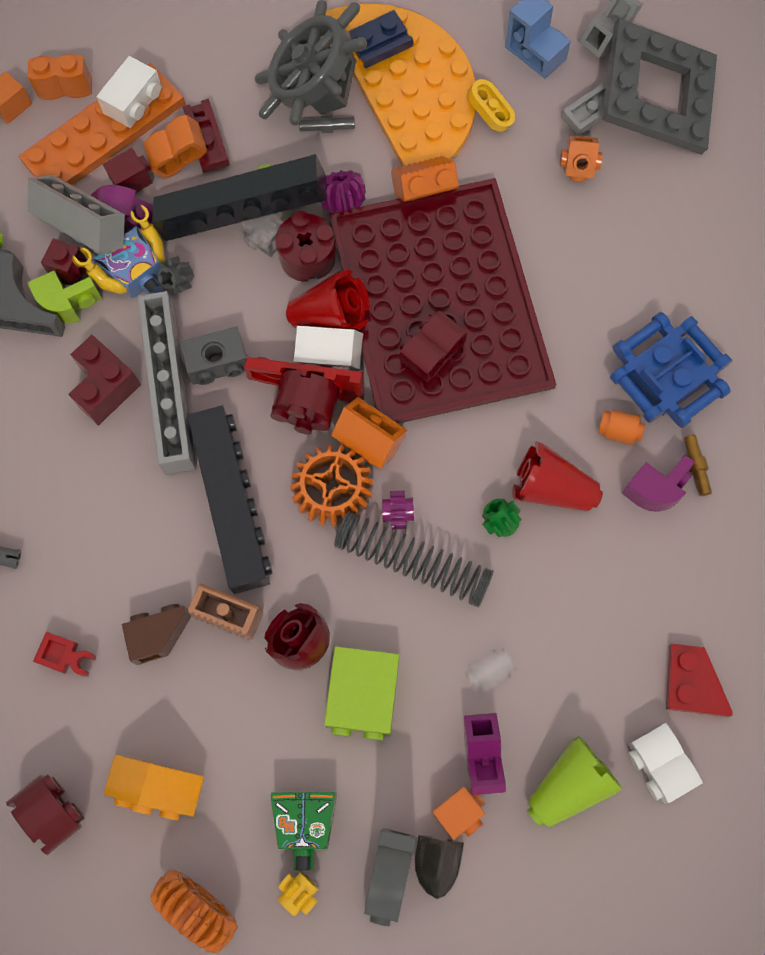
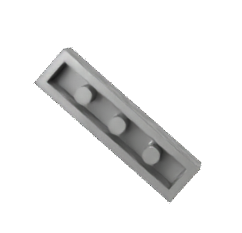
[28,175,125,254]

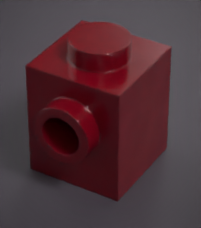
[102,148,153,193]
[41,238,87,285]

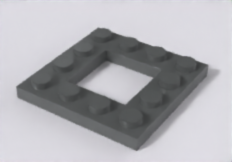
[602,19,717,155]

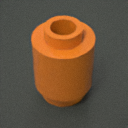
[598,409,645,446]

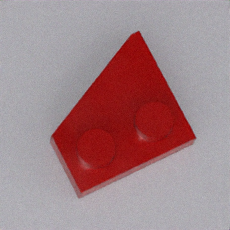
[666,644,733,717]

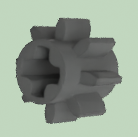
[157,256,194,295]

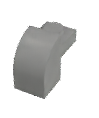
[579,0,643,58]

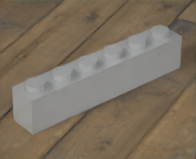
[138,291,196,475]

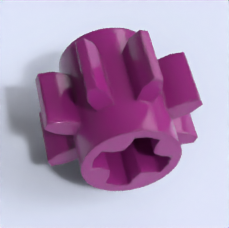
[382,490,414,530]

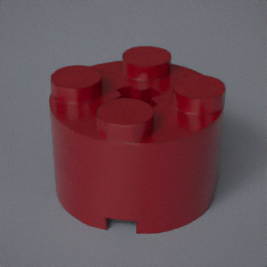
[275,211,336,282]
[270,370,340,435]
[6,774,85,855]

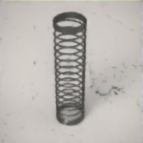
[334,510,494,608]

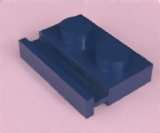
[348,10,413,69]

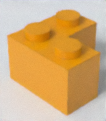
[103,754,204,820]

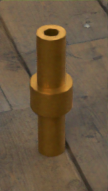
[684,435,712,496]

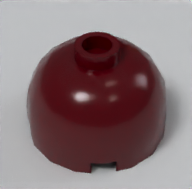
[264,603,330,670]

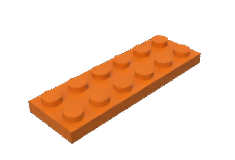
[18,62,186,186]

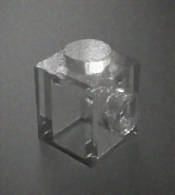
[241,214,284,257]

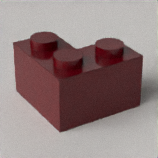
[68,334,141,426]

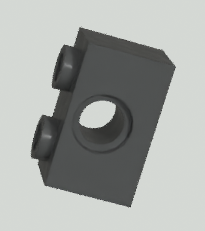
[180,326,247,385]

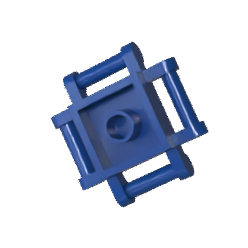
[610,312,733,428]

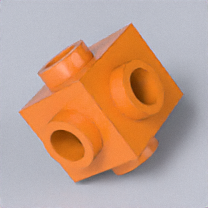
[560,135,602,182]

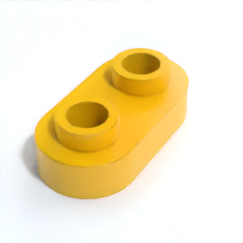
[468,79,515,132]

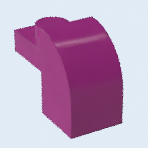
[91,185,153,230]
[622,455,695,512]
[464,713,506,795]

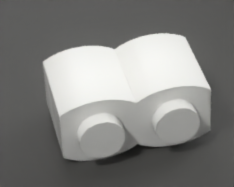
[628,723,703,804]

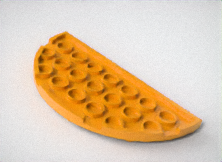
[326,4,476,166]

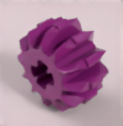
[320,170,366,213]

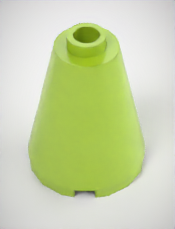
[527,735,623,828]

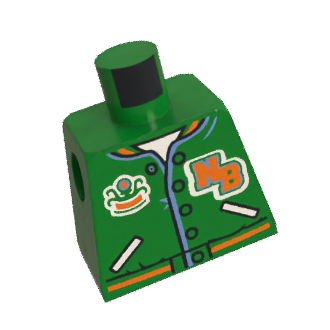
[271,792,337,871]

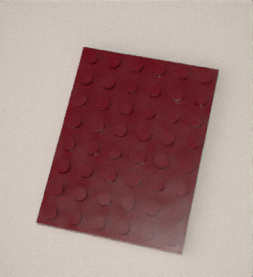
[329,178,556,424]

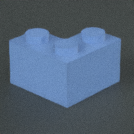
[505,0,571,79]

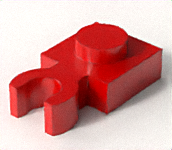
[33,632,96,676]

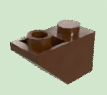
[121,604,191,665]

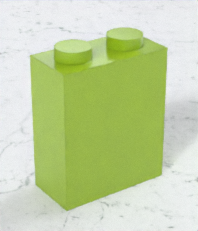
[324,646,400,741]

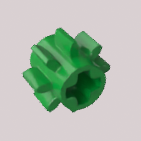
[482,499,522,537]

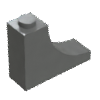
[0,249,65,337]
[364,828,417,926]

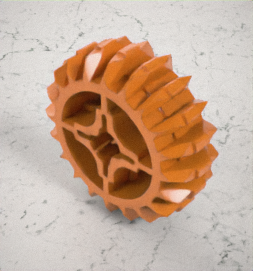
[290,444,373,527]
[150,870,238,953]

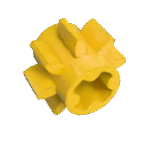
[277,871,319,917]

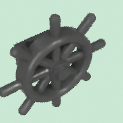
[255,0,367,125]

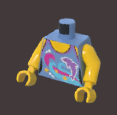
[72,205,165,298]

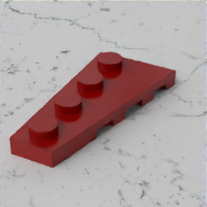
[244,357,365,403]

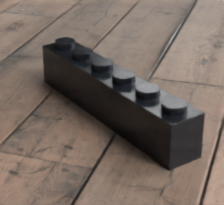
[152,154,327,241]
[187,405,273,594]

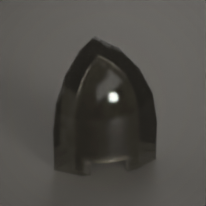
[415,835,464,899]

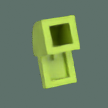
[28,271,102,324]

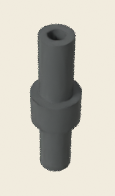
[299,116,355,133]

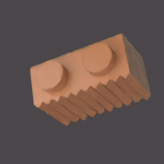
[188,583,263,641]

